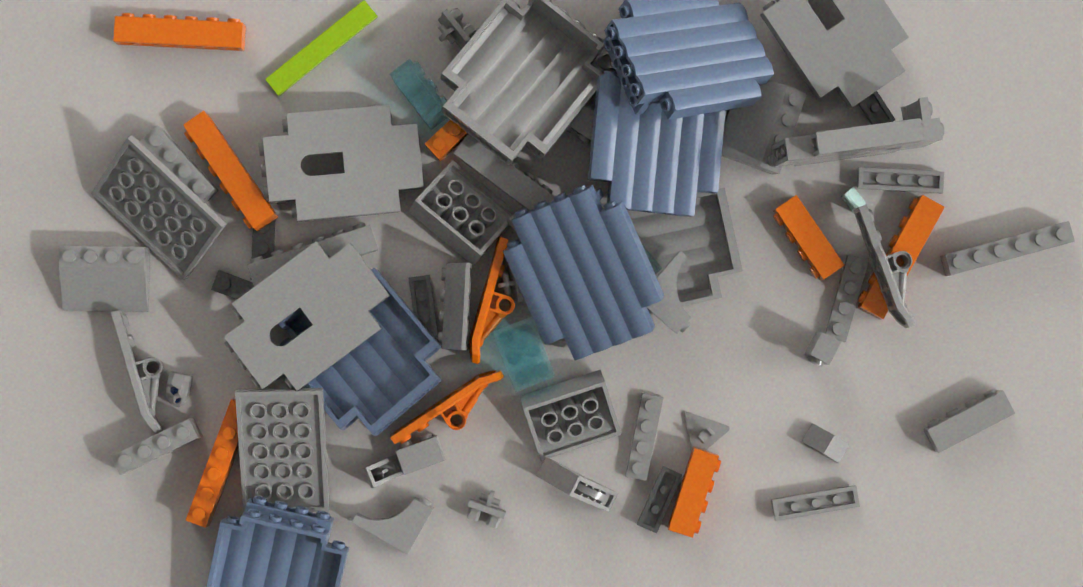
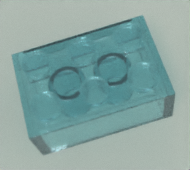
[390,59,448,130]
[492,317,555,392]

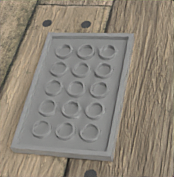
[91,135,227,280]
[235,388,330,512]

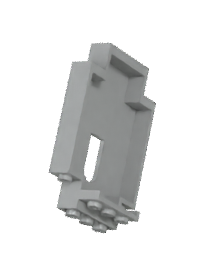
[760,0,909,109]
[771,97,944,167]
[258,105,424,222]
[224,241,390,391]

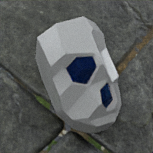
[166,372,193,408]

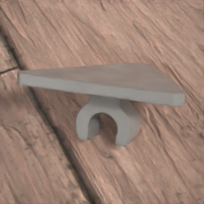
[685,412,730,450]

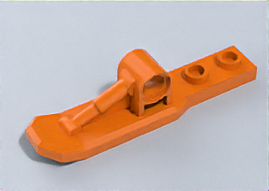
[469,237,515,364]
[390,369,504,444]

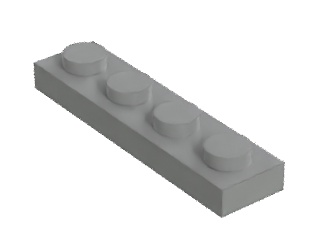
[857,167,944,194]
[825,255,869,342]
[625,393,664,481]
[771,485,860,521]

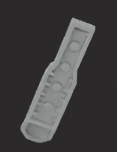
[853,204,915,329]
[111,310,164,434]

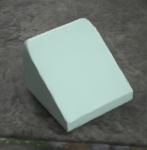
[841,187,866,212]

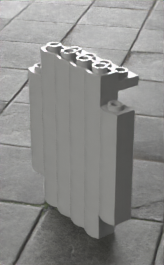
[440,0,604,165]
[600,188,743,313]

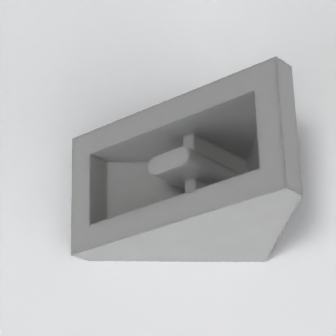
[802,423,849,463]
[363,454,404,488]

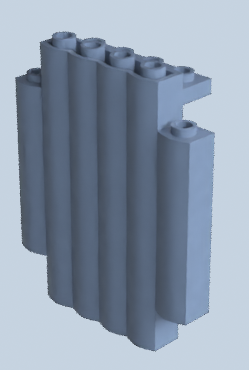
[603,0,774,120]
[588,71,726,217]
[503,184,665,361]
[278,268,442,436]
[206,496,349,587]

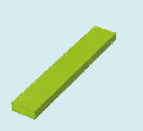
[265,0,378,96]

